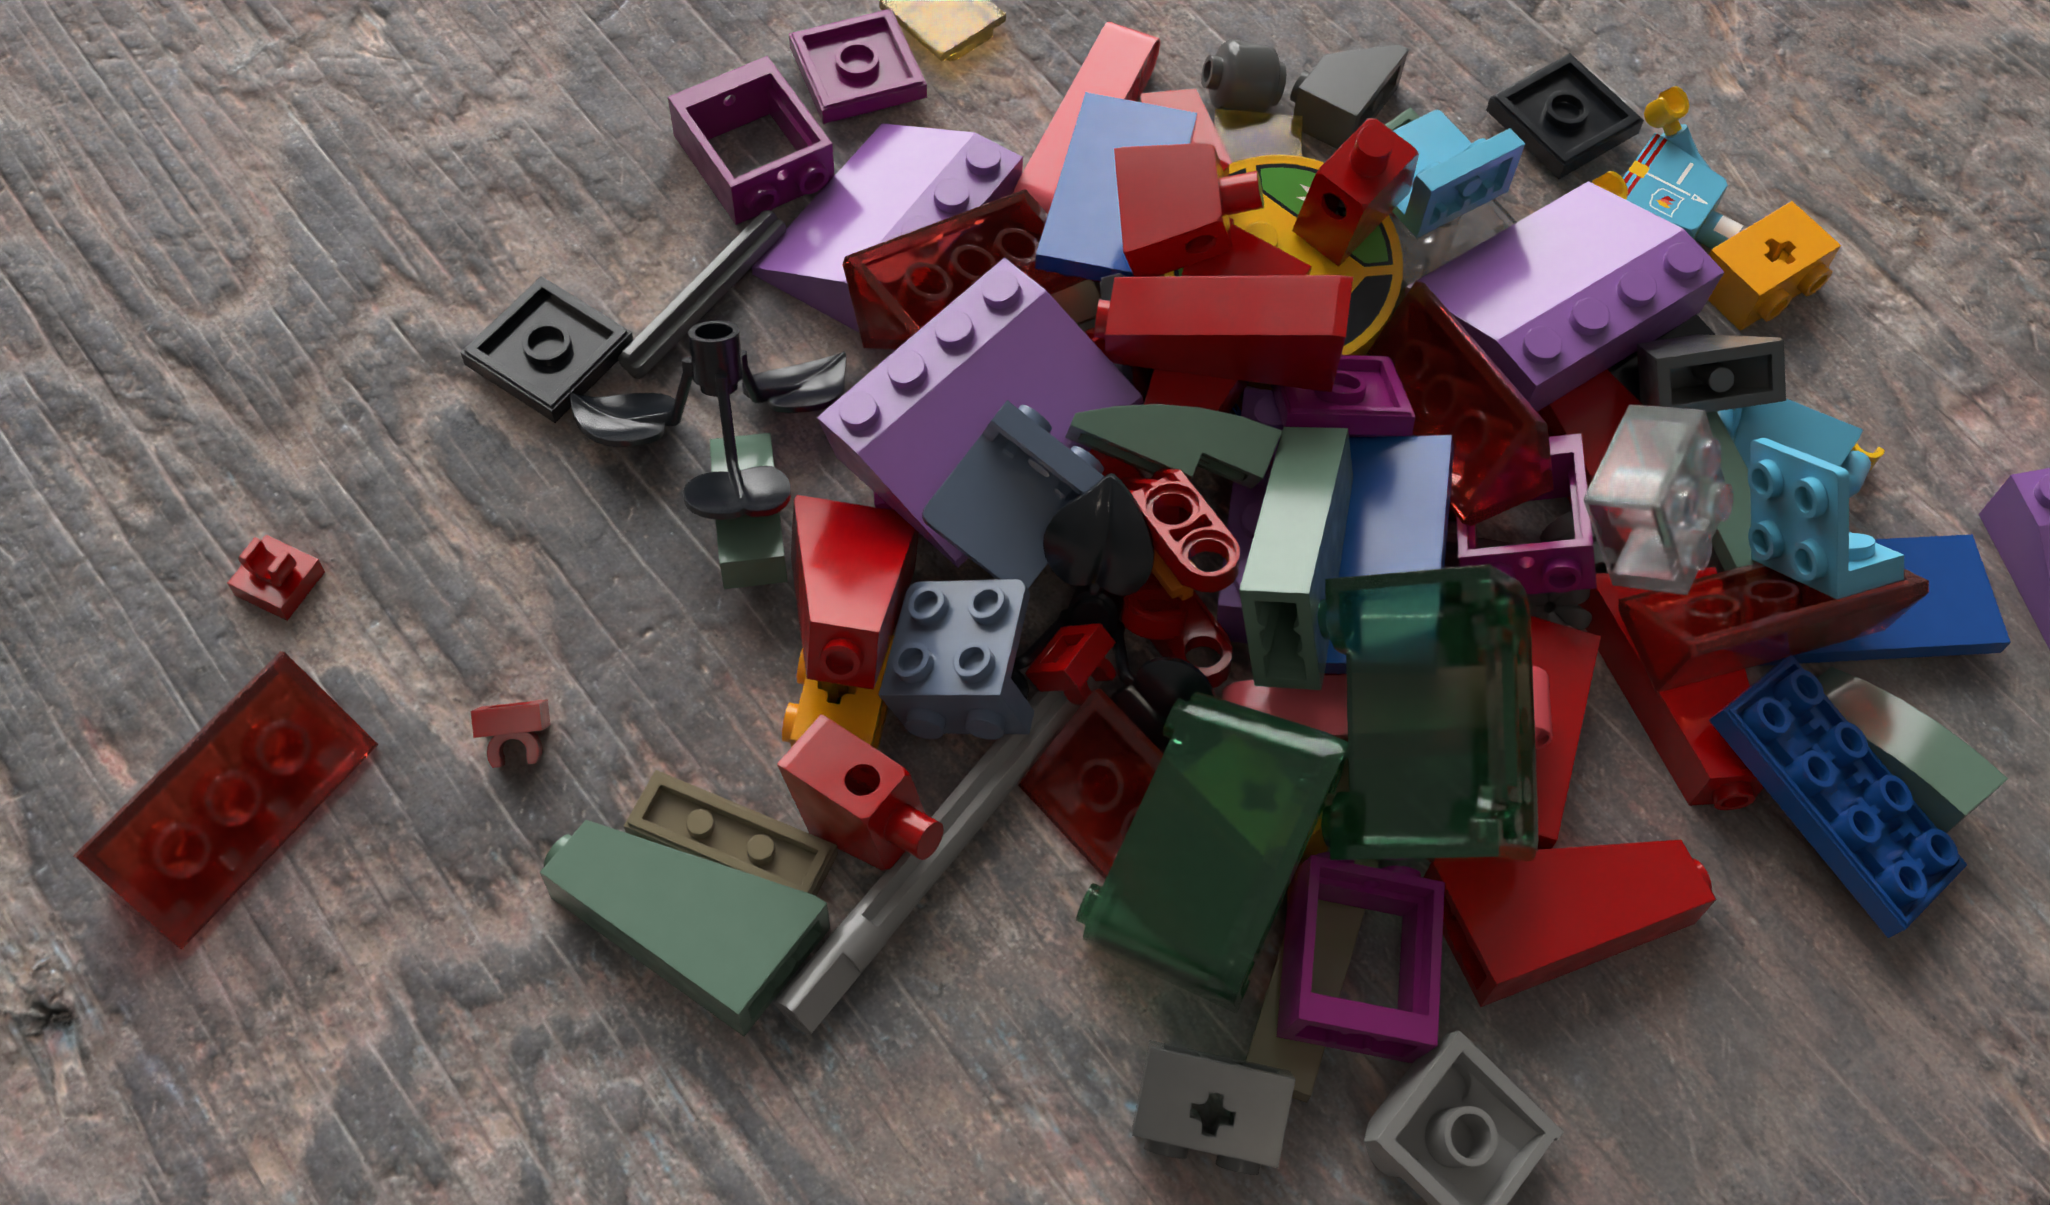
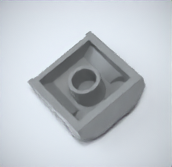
[1364,1031,1564,1205]

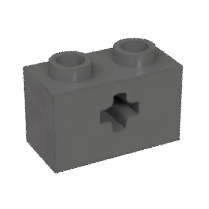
[1132,1040,1296,1175]

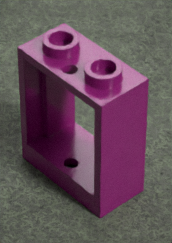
[668,55,835,225]
[1454,433,1597,600]
[1276,852,1445,1063]

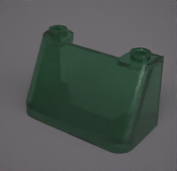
[1318,564,1538,862]
[1076,691,1351,1014]

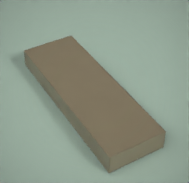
[624,770,838,896]

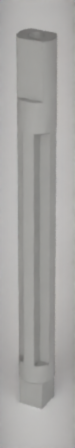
[774,649,1117,1035]

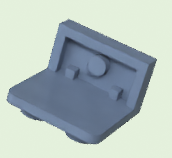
[922,400,1105,589]
[879,579,1034,740]

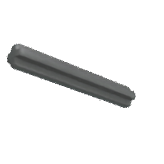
[618,210,786,379]

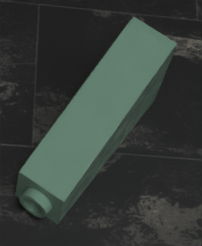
[1239,427,1353,690]
[540,820,830,1037]

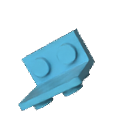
[1392,110,1525,238]
[1748,438,1904,600]

